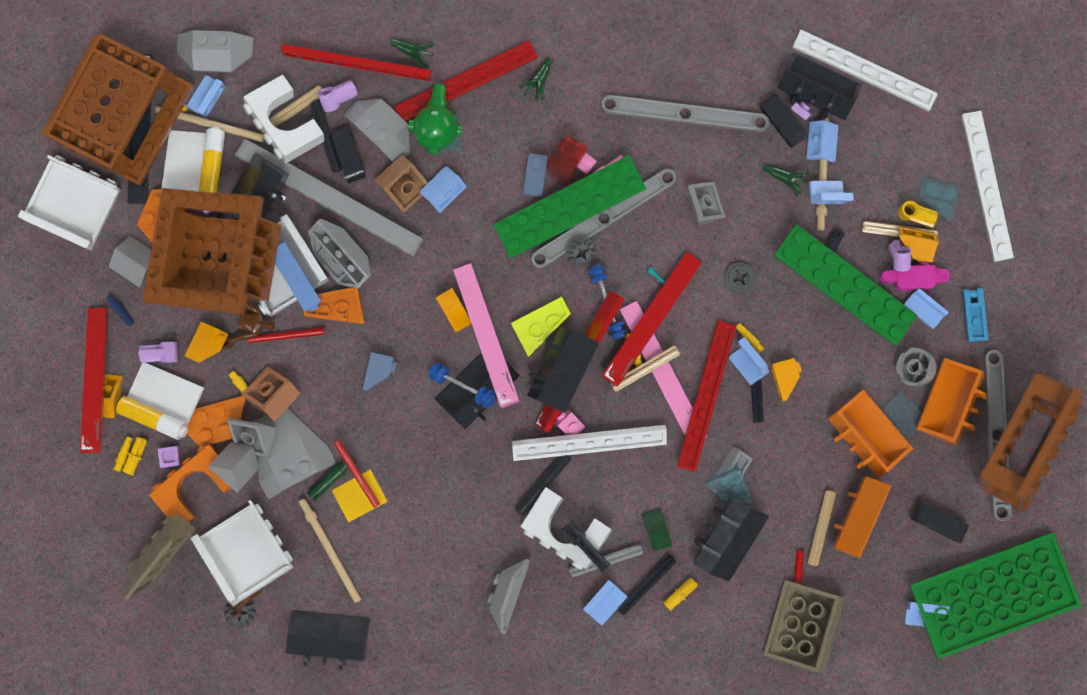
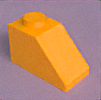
[898,227,938,262]
[436,288,472,333]
[185,322,228,363]
[770,358,801,402]
[103,374,123,418]

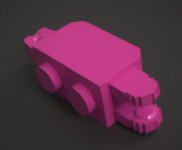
[879,262,949,291]

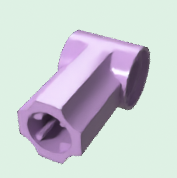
[317,80,357,112]
[888,240,911,271]
[138,342,178,363]

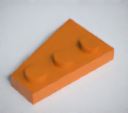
[303,287,365,324]

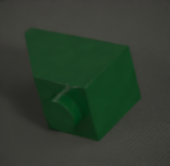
[641,509,673,551]

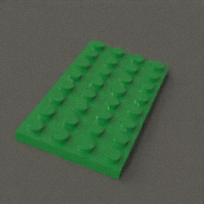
[909,532,1081,659]

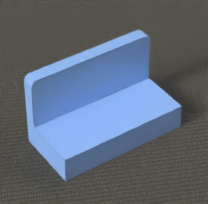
[187,75,226,118]
[806,120,838,162]
[420,166,467,213]
[809,181,854,204]
[904,288,949,330]
[729,338,769,385]
[583,580,627,625]
[905,601,949,627]

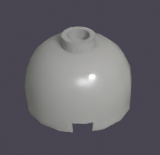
[896,348,937,387]

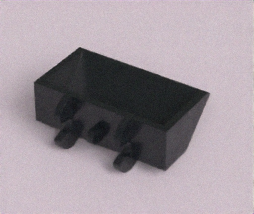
[777,52,862,120]
[217,153,289,220]
[527,327,599,413]
[435,353,520,429]
[693,495,770,581]
[285,610,370,670]

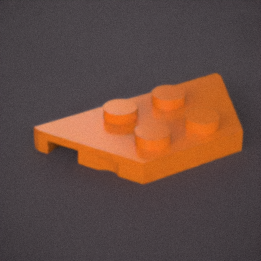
[137,189,186,243]
[187,396,246,447]

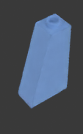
[275,242,321,312]

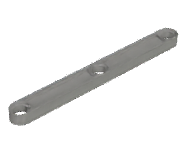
[601,95,769,132]
[532,169,676,268]
[984,350,1011,521]

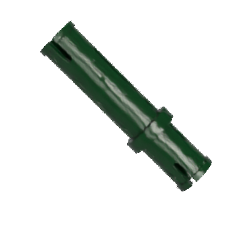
[307,453,358,501]

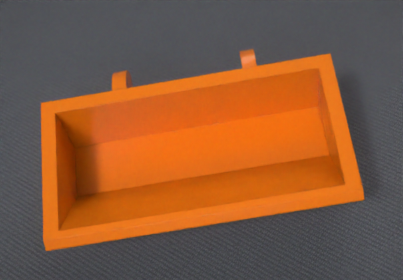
[916,358,988,447]
[828,389,914,478]
[832,476,891,558]

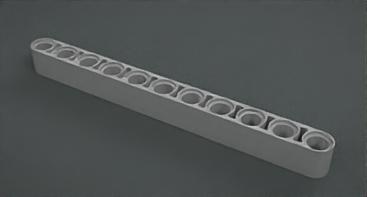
[235,139,423,256]

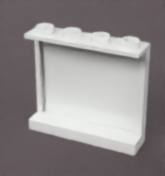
[18,155,121,251]
[258,214,329,317]
[191,500,294,606]

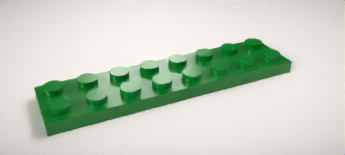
[493,155,647,259]
[773,224,917,346]

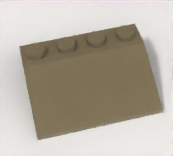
[124,513,196,600]
[764,580,845,674]

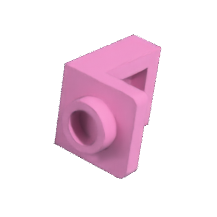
[554,409,585,435]

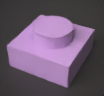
[791,101,813,120]
[158,446,181,468]

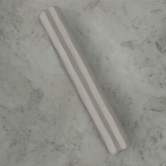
[569,544,643,577]

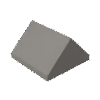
[686,182,725,226]
[109,236,151,288]
[227,418,276,457]
[208,442,259,493]

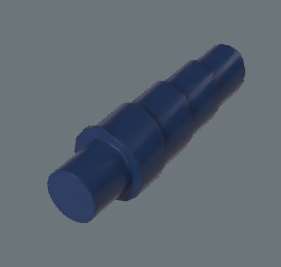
[106,295,134,326]

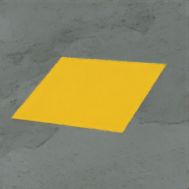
[332,469,388,523]

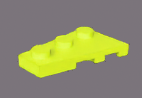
[511,297,571,357]

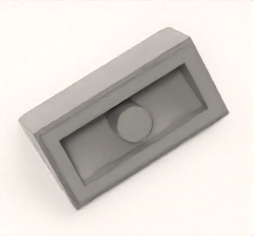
[713,447,753,491]

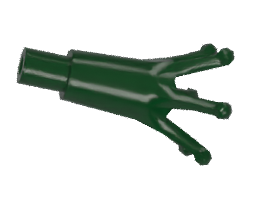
[390,38,434,69]
[519,57,553,101]
[763,164,809,196]

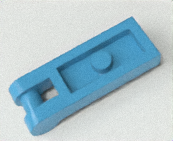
[962,288,988,342]

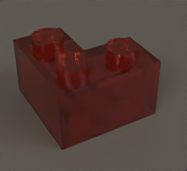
[547,136,588,186]

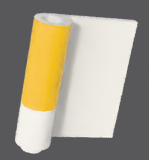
[161,126,225,193]
[116,363,204,440]

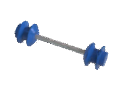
[587,264,627,340]
[429,363,496,408]

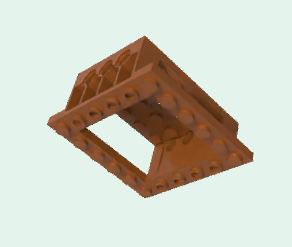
[40,33,195,186]
[142,188,282,315]
[979,373,1083,513]

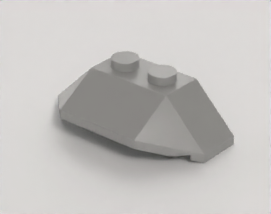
[177,30,254,73]
[343,99,410,162]
[308,219,371,289]
[487,559,530,635]

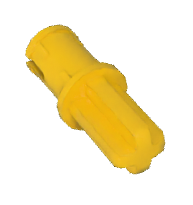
[122,437,147,476]
[663,578,698,611]

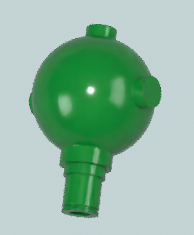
[408,84,462,155]

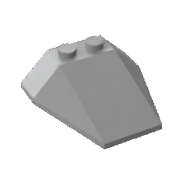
[253,408,337,500]

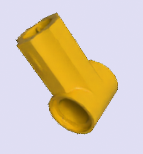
[897,201,938,228]

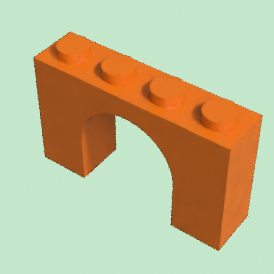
[149,445,232,523]

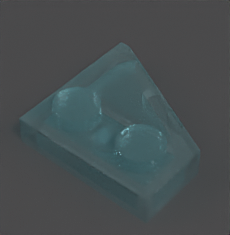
[918,178,961,223]
[704,467,753,503]

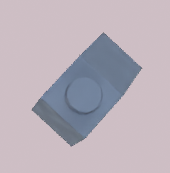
[523,153,548,197]
[363,352,397,392]

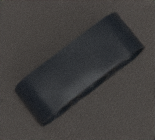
[759,93,808,148]
[331,126,366,184]
[910,501,969,543]

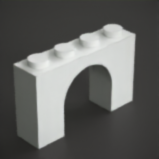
[243,75,324,164]
[521,487,612,570]

